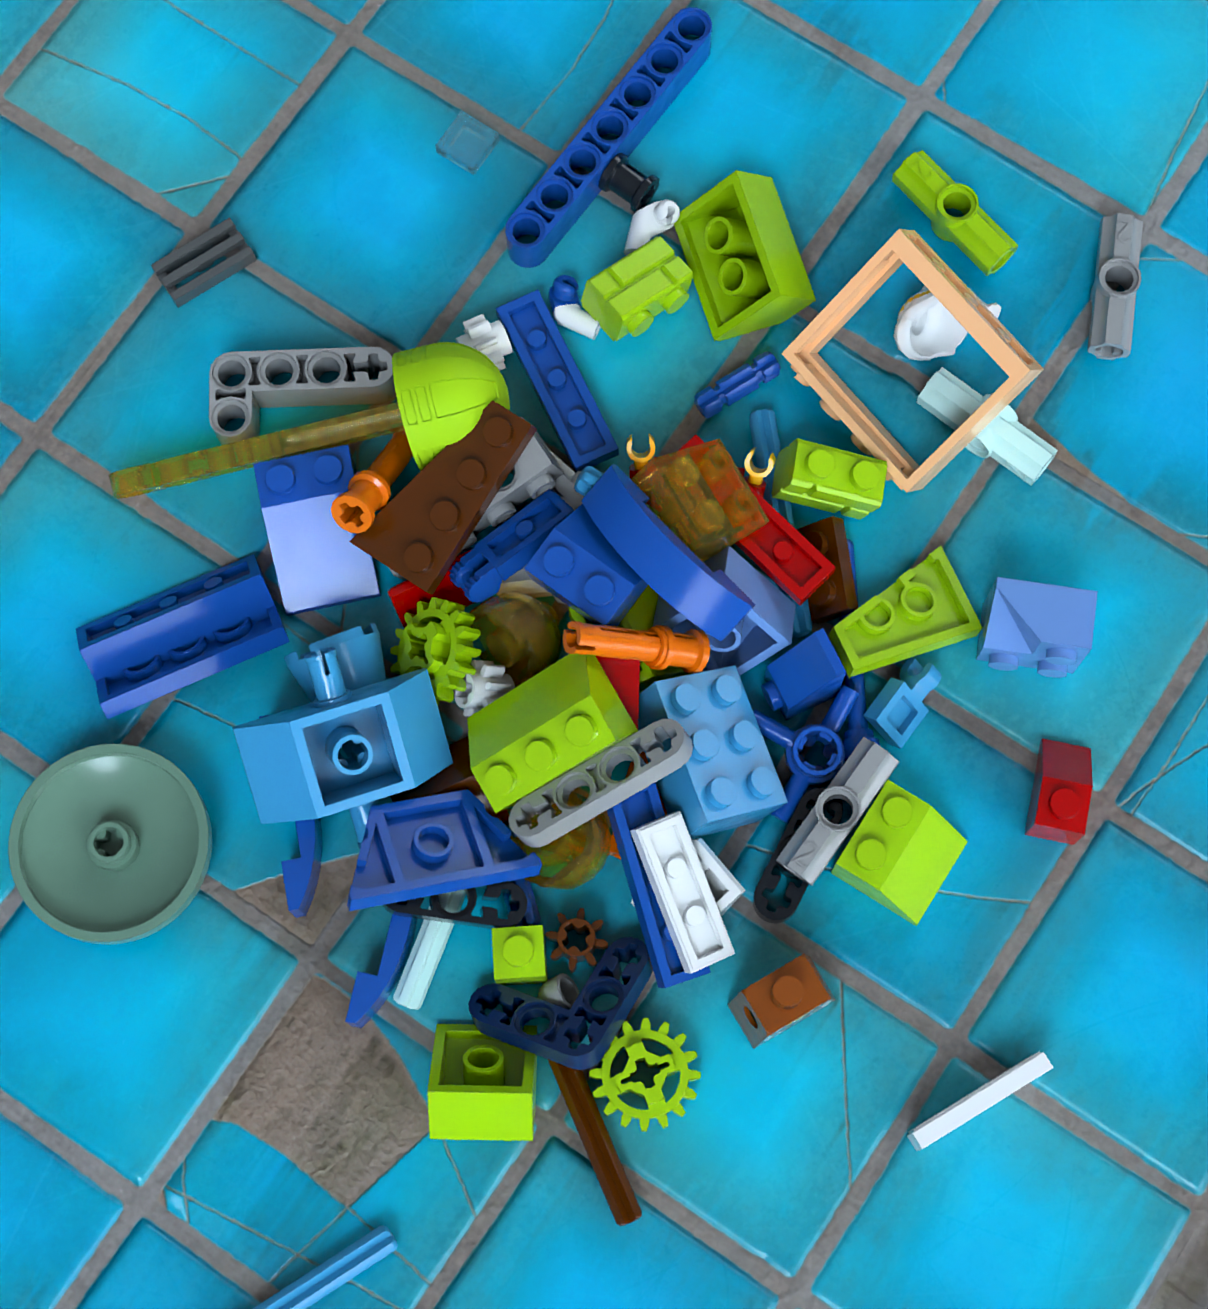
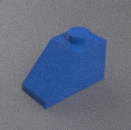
[761,628,846,720]

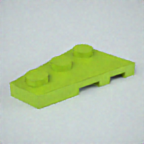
[829,545,983,678]

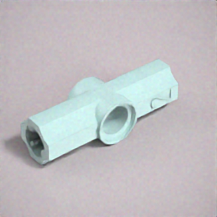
[916,367,1058,486]

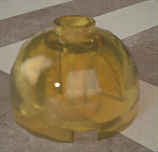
[469,591,562,688]
[510,791,611,890]

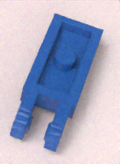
[449,489,574,604]

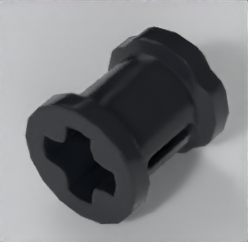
[598,153,659,213]

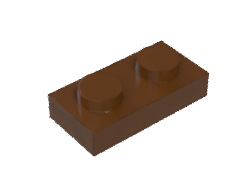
[796,516,858,624]

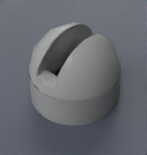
[537,973,580,1010]

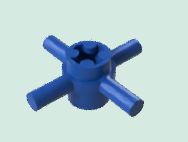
[754,685,884,823]

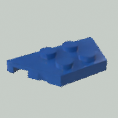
[347,789,542,911]

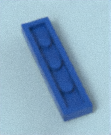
[496,290,619,473]
[607,783,711,988]

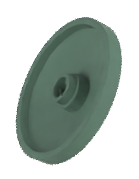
[8,744,212,945]

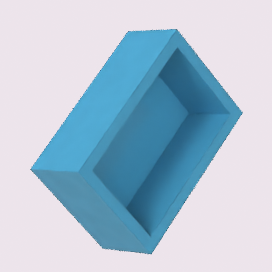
[638,665,788,839]

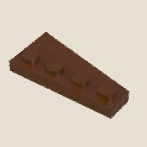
[349,400,537,595]

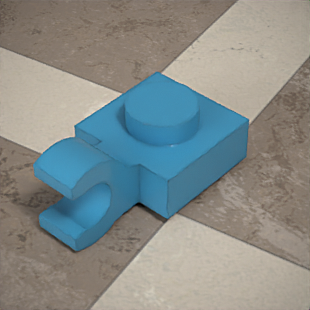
[863,657,942,749]

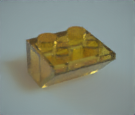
[631,438,769,562]

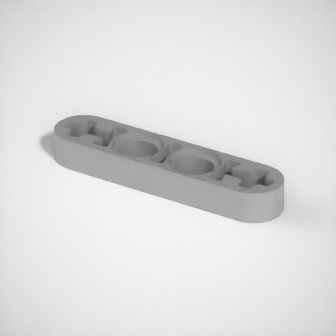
[508,719,693,847]

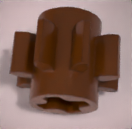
[545,908,608,973]

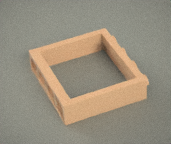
[781,229,1044,493]

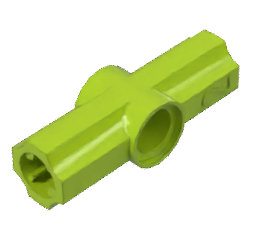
[892,150,1018,276]

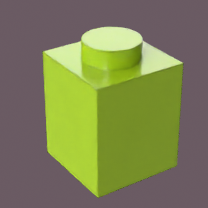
[492,925,548,986]

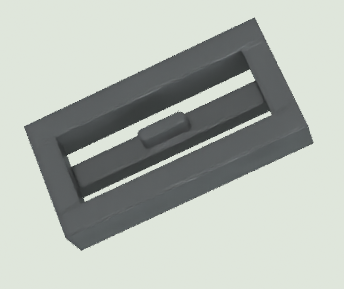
[151,218,257,308]

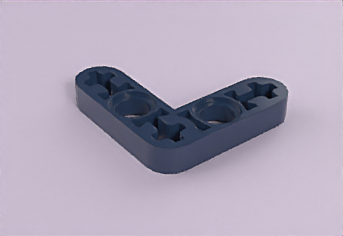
[468,937,653,1070]

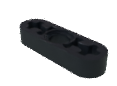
[753,788,843,924]
[383,881,527,929]

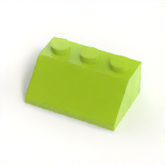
[674,170,816,341]
[467,654,638,813]

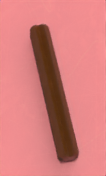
[548,1060,642,1226]

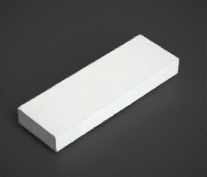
[630,811,735,974]
[907,1051,1054,1151]

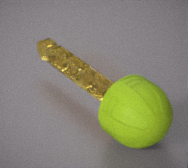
[109,342,510,499]

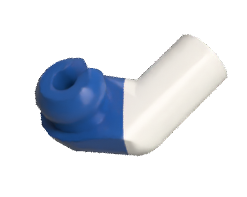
[548,275,601,340]

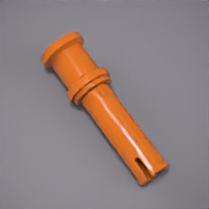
[331,427,413,534]
[562,621,710,674]

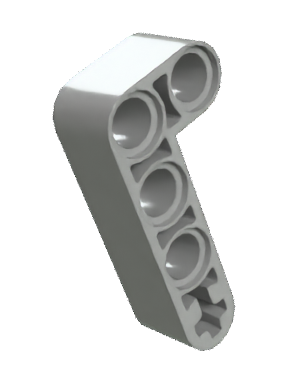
[209,347,396,453]

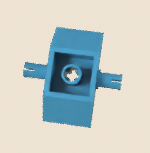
[232,647,453,848]

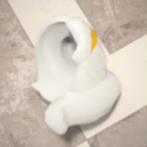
[894,286,1001,361]

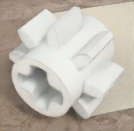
[455,314,513,371]
[454,660,515,717]

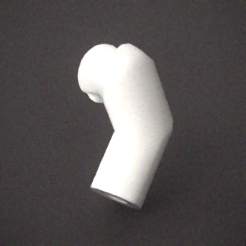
[624,199,680,256]

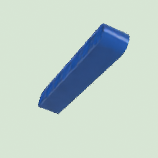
[505,7,712,268]

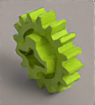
[390,597,481,706]
[589,1018,701,1132]

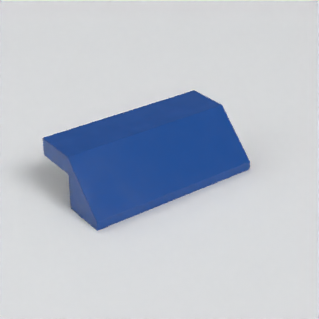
[76,554,290,719]

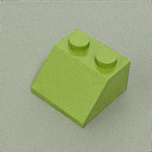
[831,780,968,926]
[427,1024,537,1141]

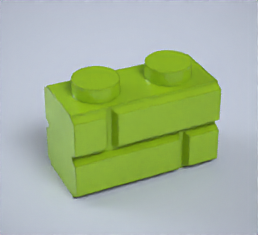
[581,236,693,341]
[771,438,887,520]

